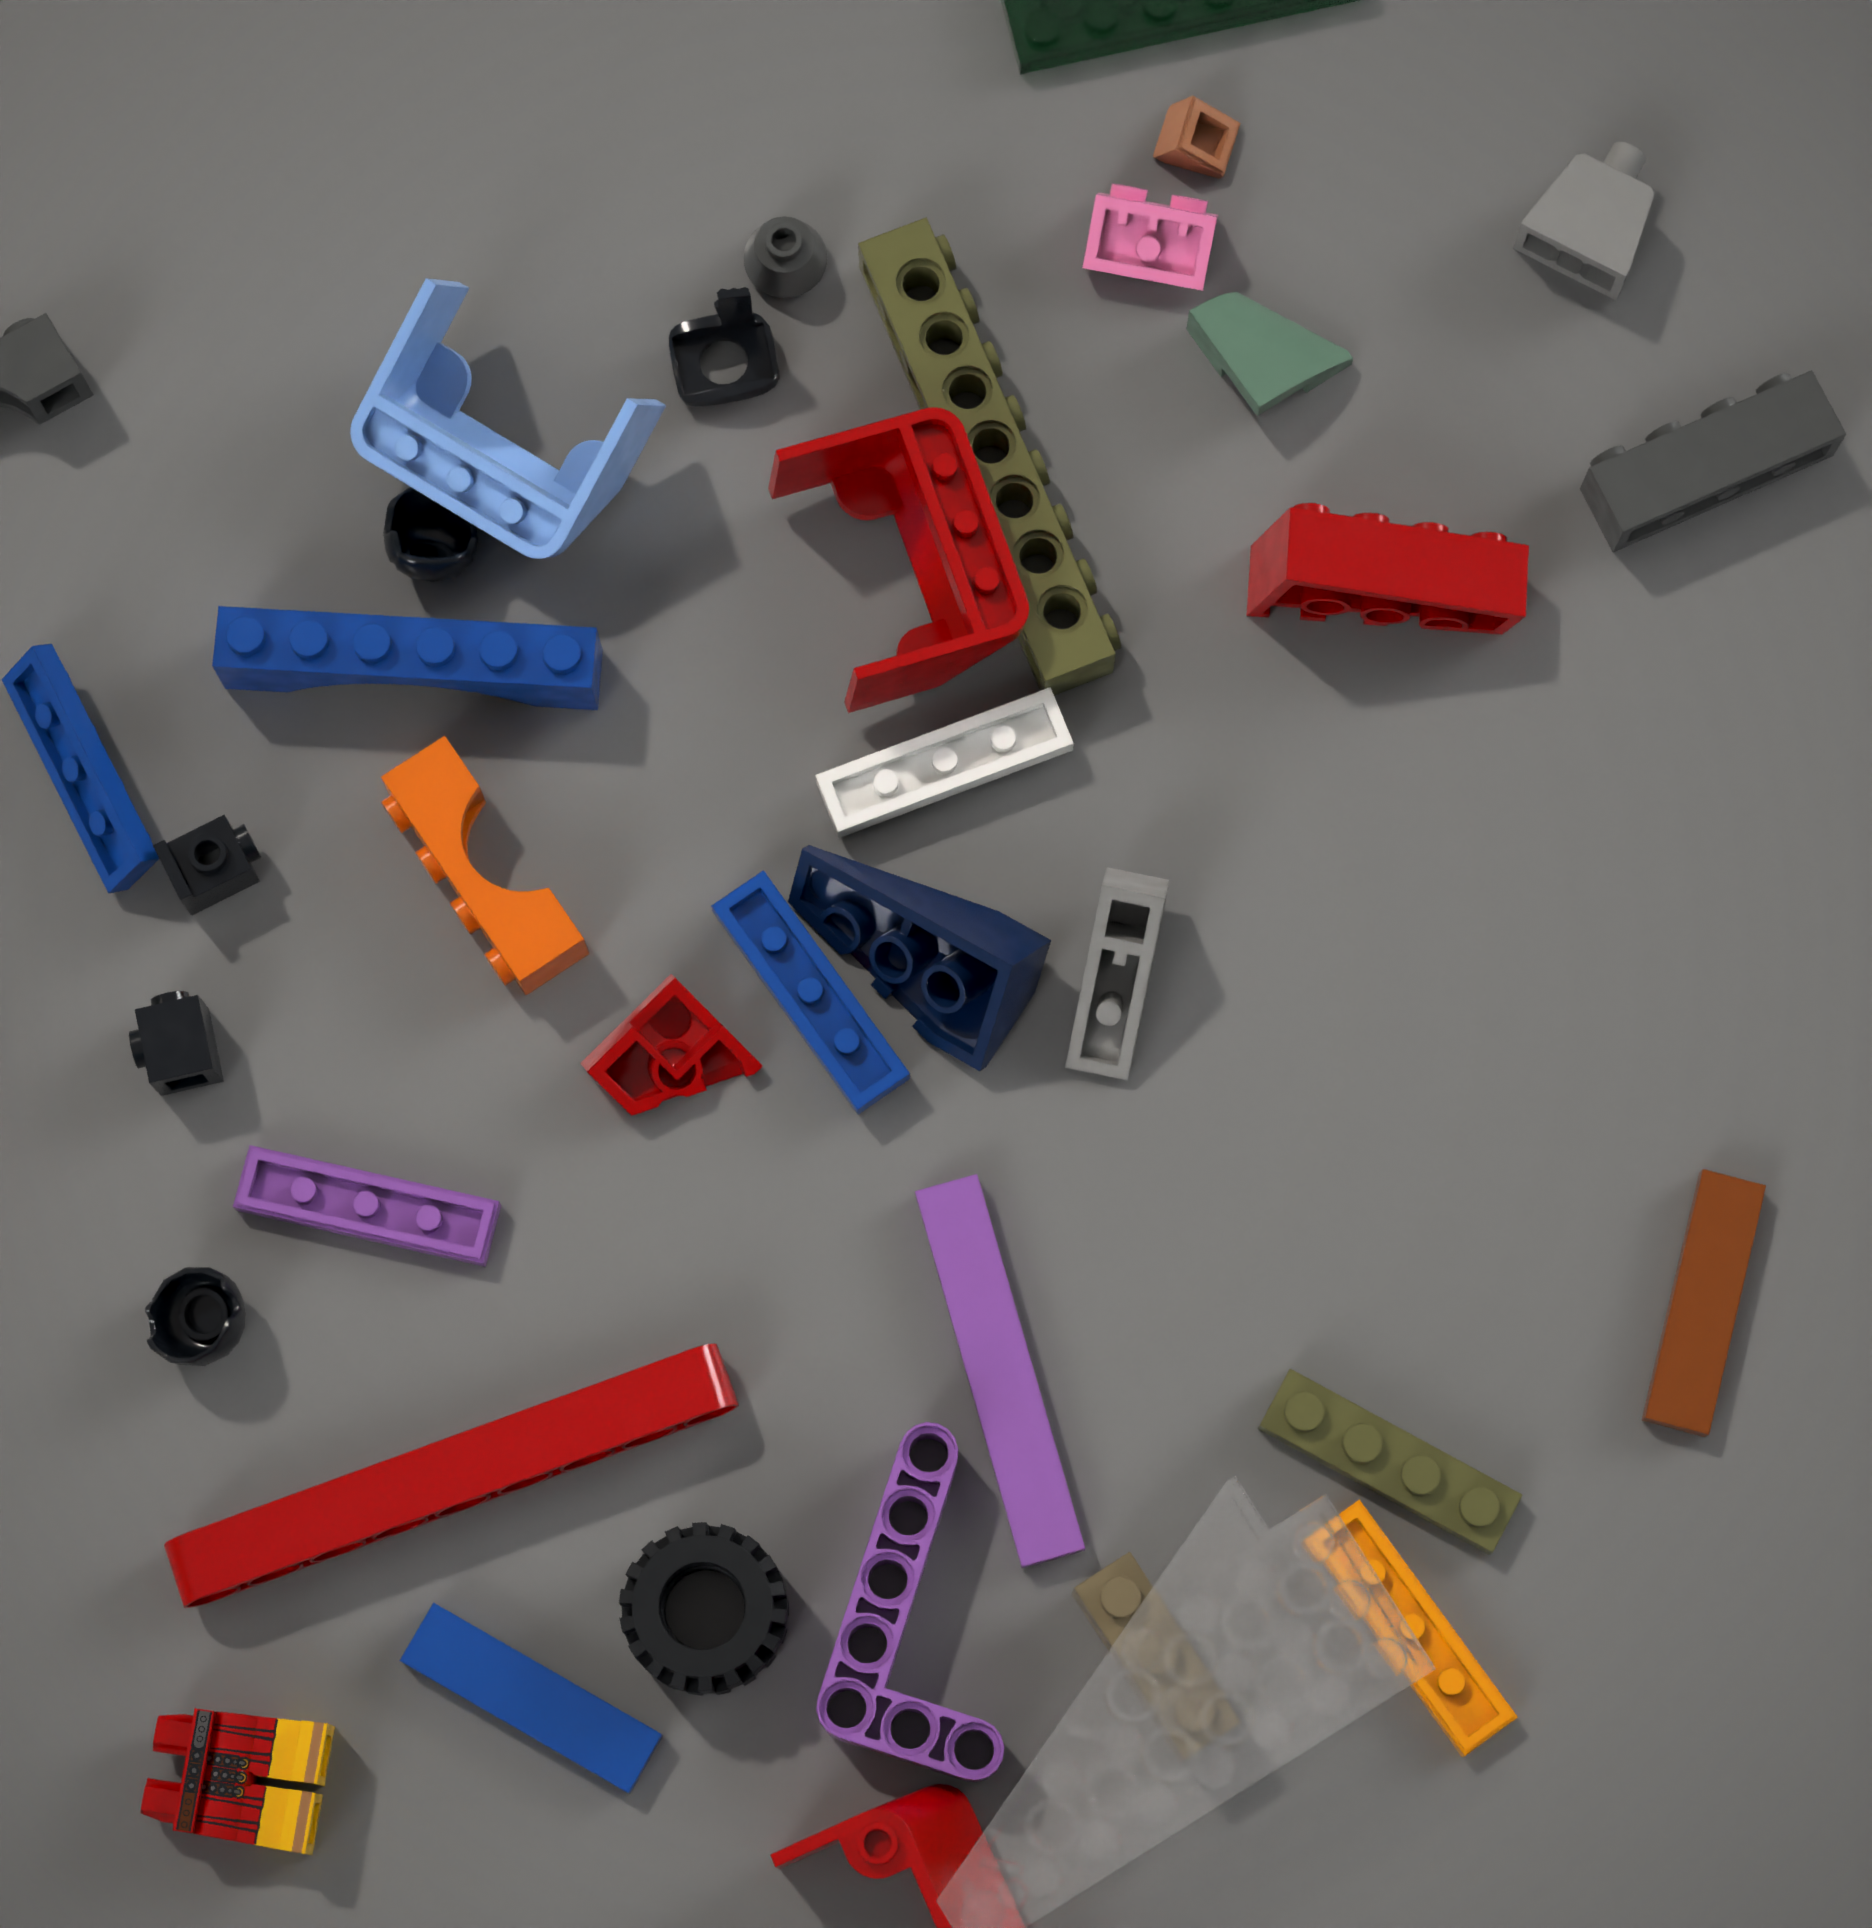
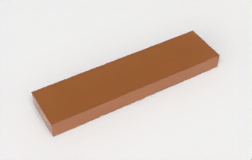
[1642,1169,1766,1437]

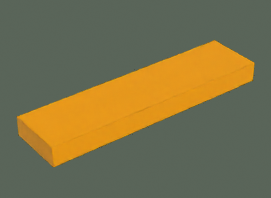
[1305,1499,1518,1757]

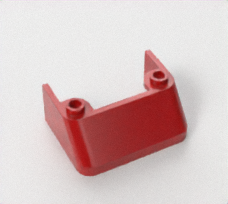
[768,407,1029,713]
[770,1784,1025,1928]

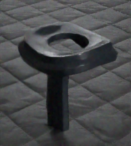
[669,287,780,407]

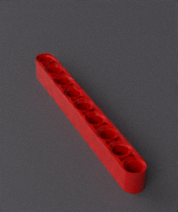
[164,1343,739,1608]

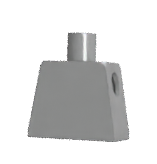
[1513,142,1655,300]

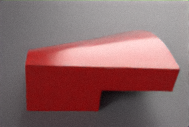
[580,974,763,1116]

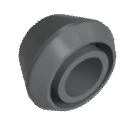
[744,216,827,298]

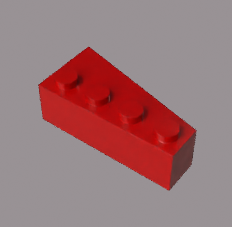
[1246,503,1529,635]

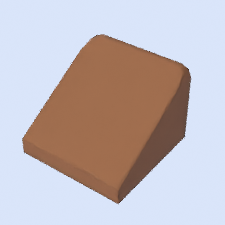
[1153,96,1241,179]

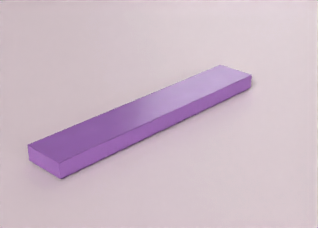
[915,1174,1085,1568]

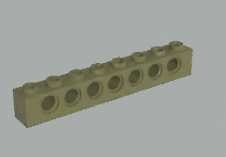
[858,217,1121,696]

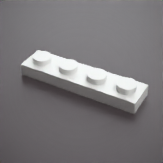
[815,687,1074,838]

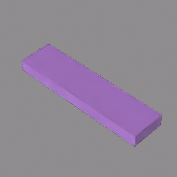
[233,1145,501,1267]

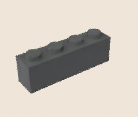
[1580,370,1846,552]

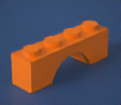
[381,735,589,995]

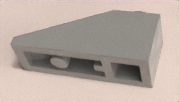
[1065,867,1169,1080]

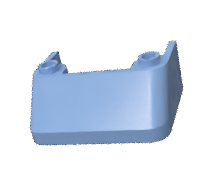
[350,278,666,559]

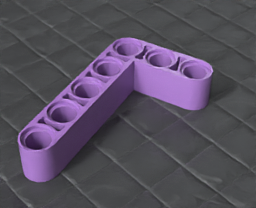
[816,1422,1004,1783]

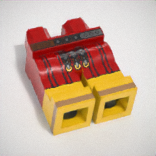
[141,1708,335,1855]

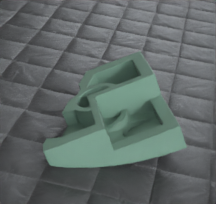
[1186,292,1353,416]

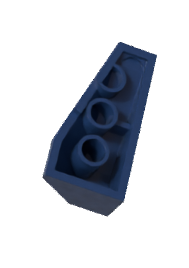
[788,845,1051,1071]

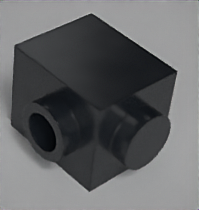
[129,991,224,1096]

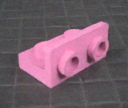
[1082,184,1218,291]

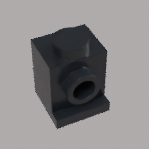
[153,814,261,915]

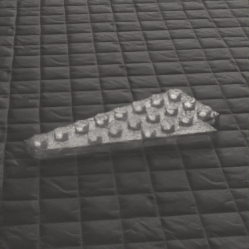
[936,1475,1436,1928]

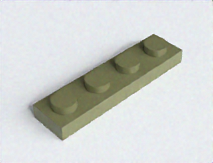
[1258,1369,1522,1555]

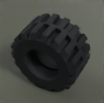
[619,1522,789,1696]

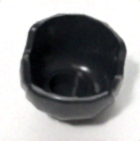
[383,487,478,582]
[145,1267,246,1366]

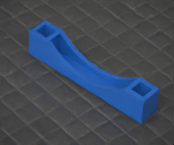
[212,606,603,710]

